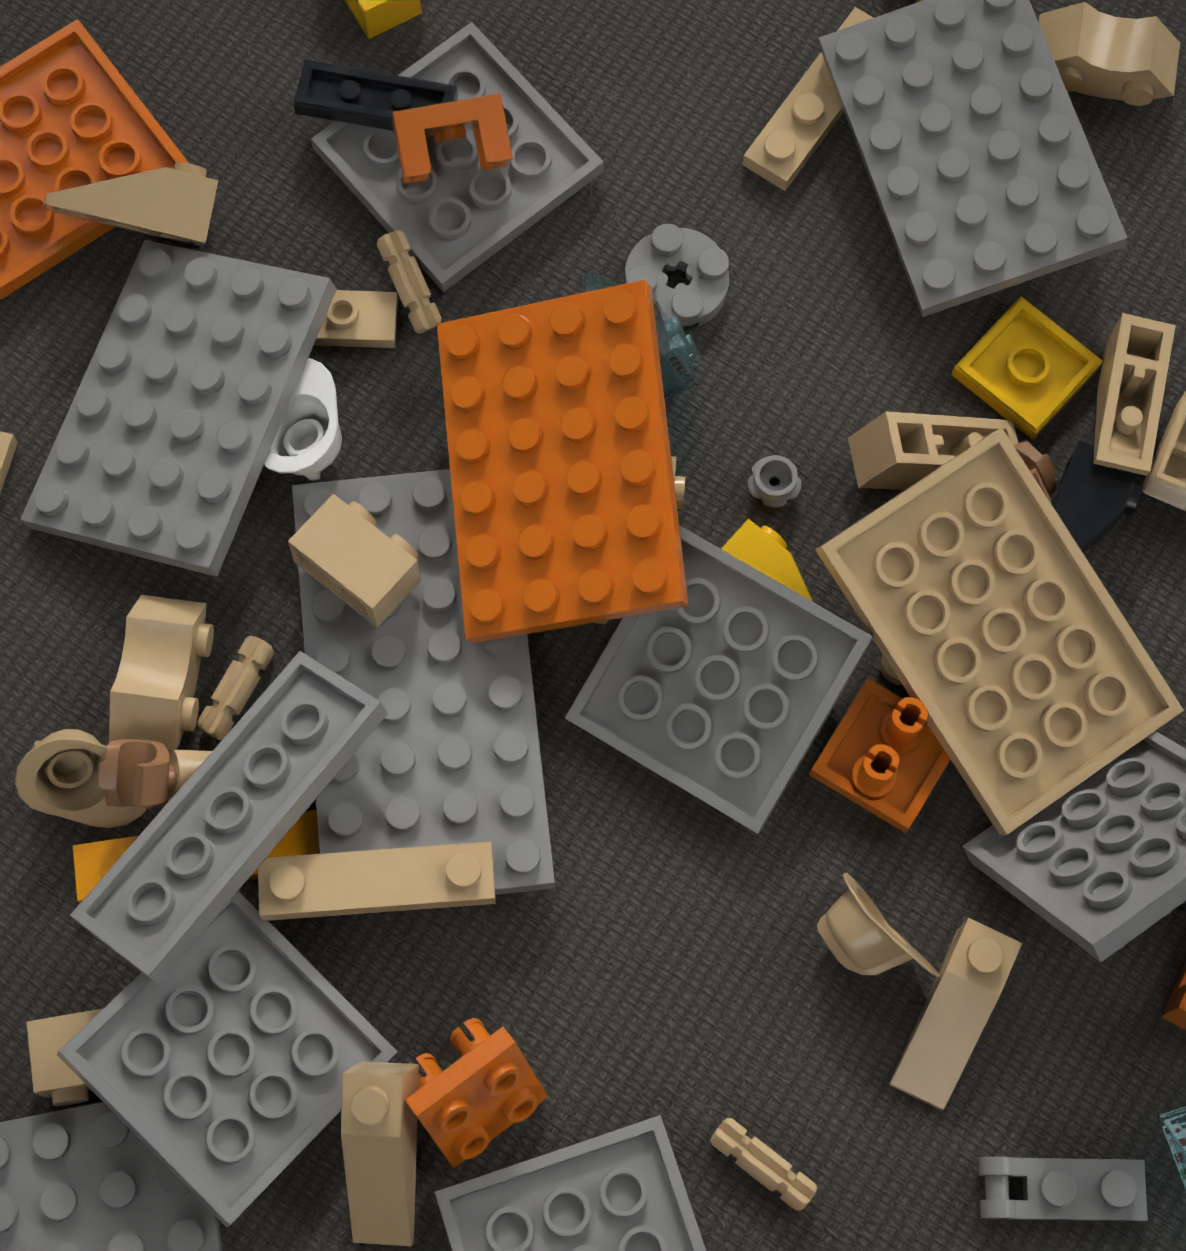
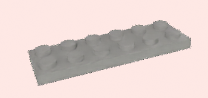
[70,651,388,985]

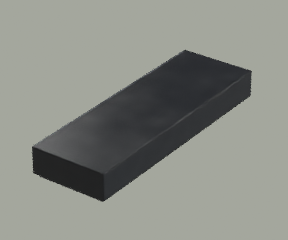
[293,59,458,138]

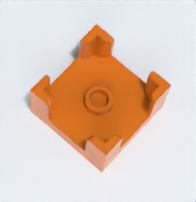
[392,93,513,184]

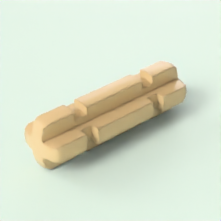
[377,230,442,334]
[197,636,274,741]
[710,1118,817,1211]

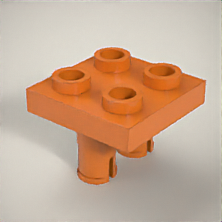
[809,678,951,834]
[405,1018,548,1169]

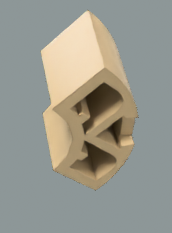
[1039,2,1180,106]
[109,595,214,750]

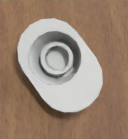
[264,358,342,481]

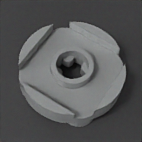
[624,224,729,331]

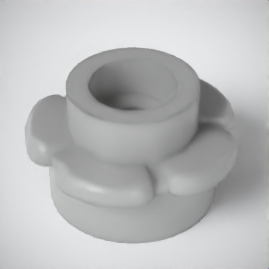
[748,455,801,508]

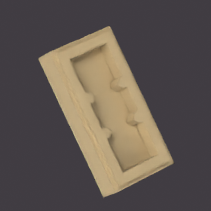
[314,290,399,348]

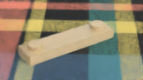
[258,841,496,921]

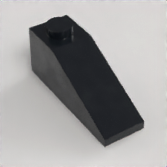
[1051,440,1143,554]

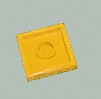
[951,296,1103,441]

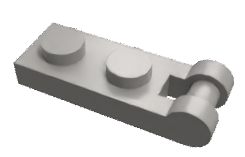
[978,1157,1148,1222]

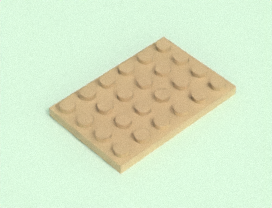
[815,428,1184,835]

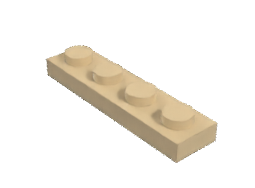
[742,7,873,191]

